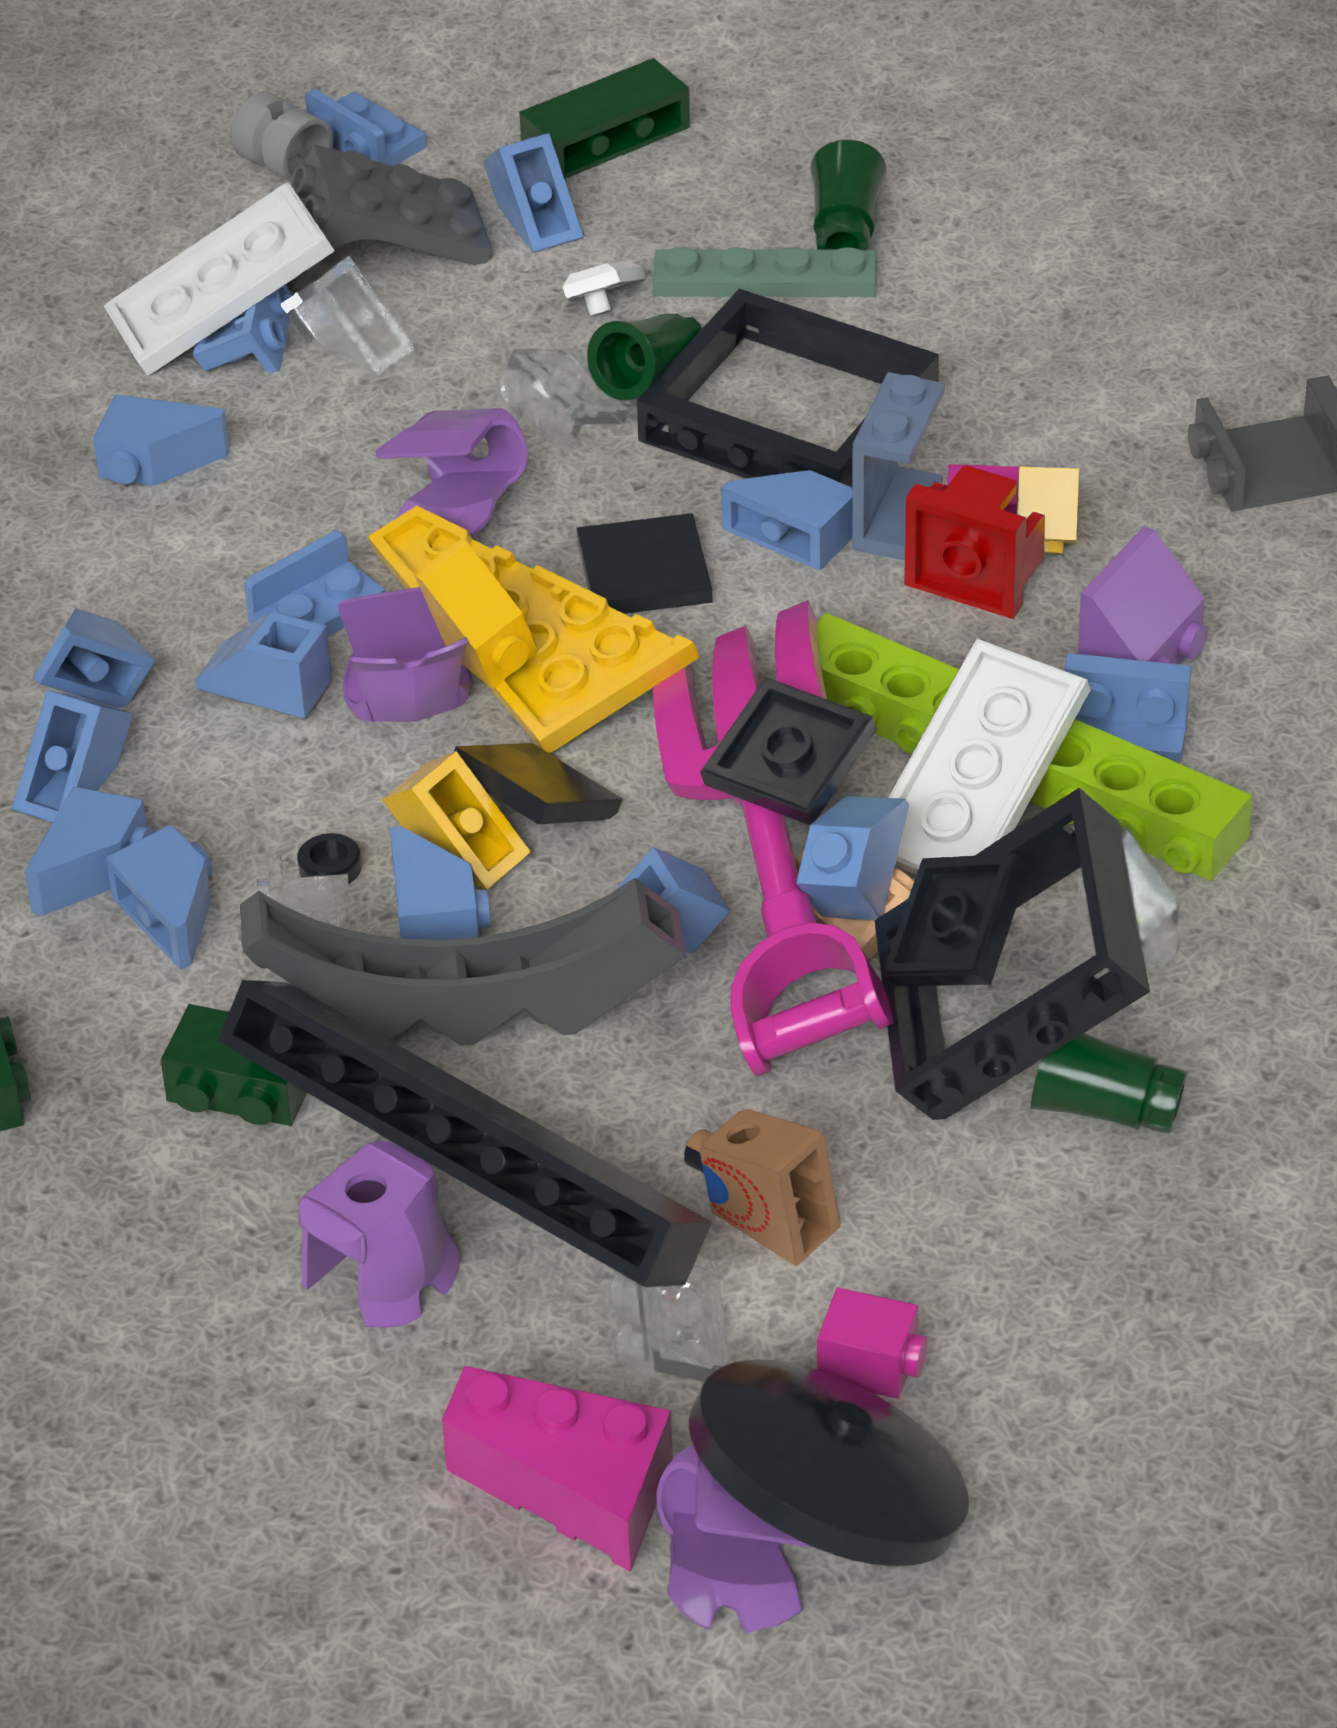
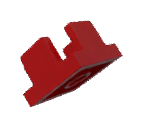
[904,465,1045,619]

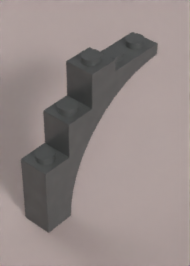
[240,878,686,1046]

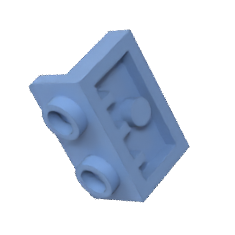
[305,89,427,166]
[193,285,294,373]
[244,530,386,636]
[1064,653,1191,762]

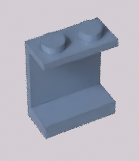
[852,372,945,561]

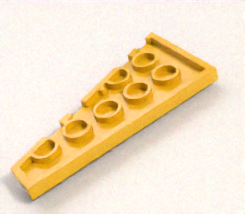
[367,506,700,754]

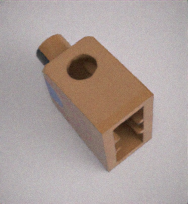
[684,1109,841,1267]

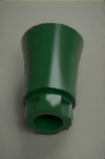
[810,140,886,250]
[587,314,702,401]
[1030,1033,1187,1133]

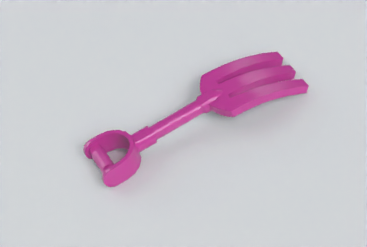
[653,600,893,1076]

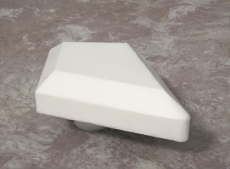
[563,261,646,316]

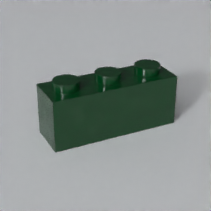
[519,58,690,179]

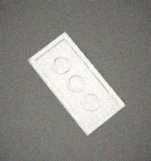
[104,182,335,376]
[888,639,1091,875]

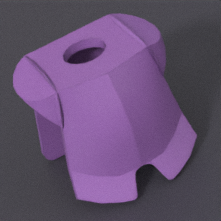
[376,408,528,538]
[338,587,472,722]
[298,1141,459,1327]
[656,1445,814,1633]

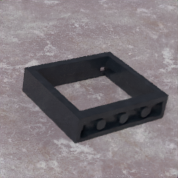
[637,288,939,488]
[874,788,1150,1120]

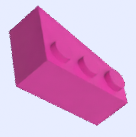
[442,1366,673,1572]

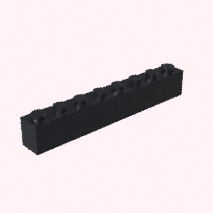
[217,980,712,1287]

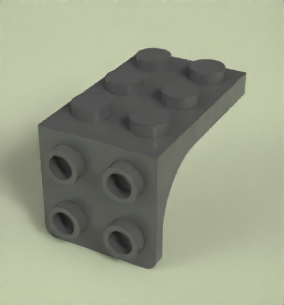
[287,144,493,292]

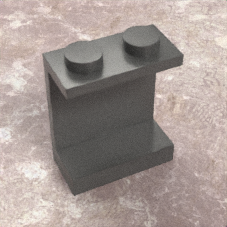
[1188,375,1337,512]

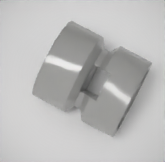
[231,91,333,182]

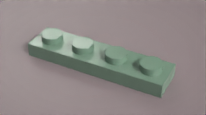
[653,247,876,297]

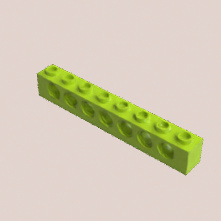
[817,612,1253,881]

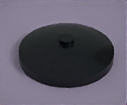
[689,1359,969,1566]

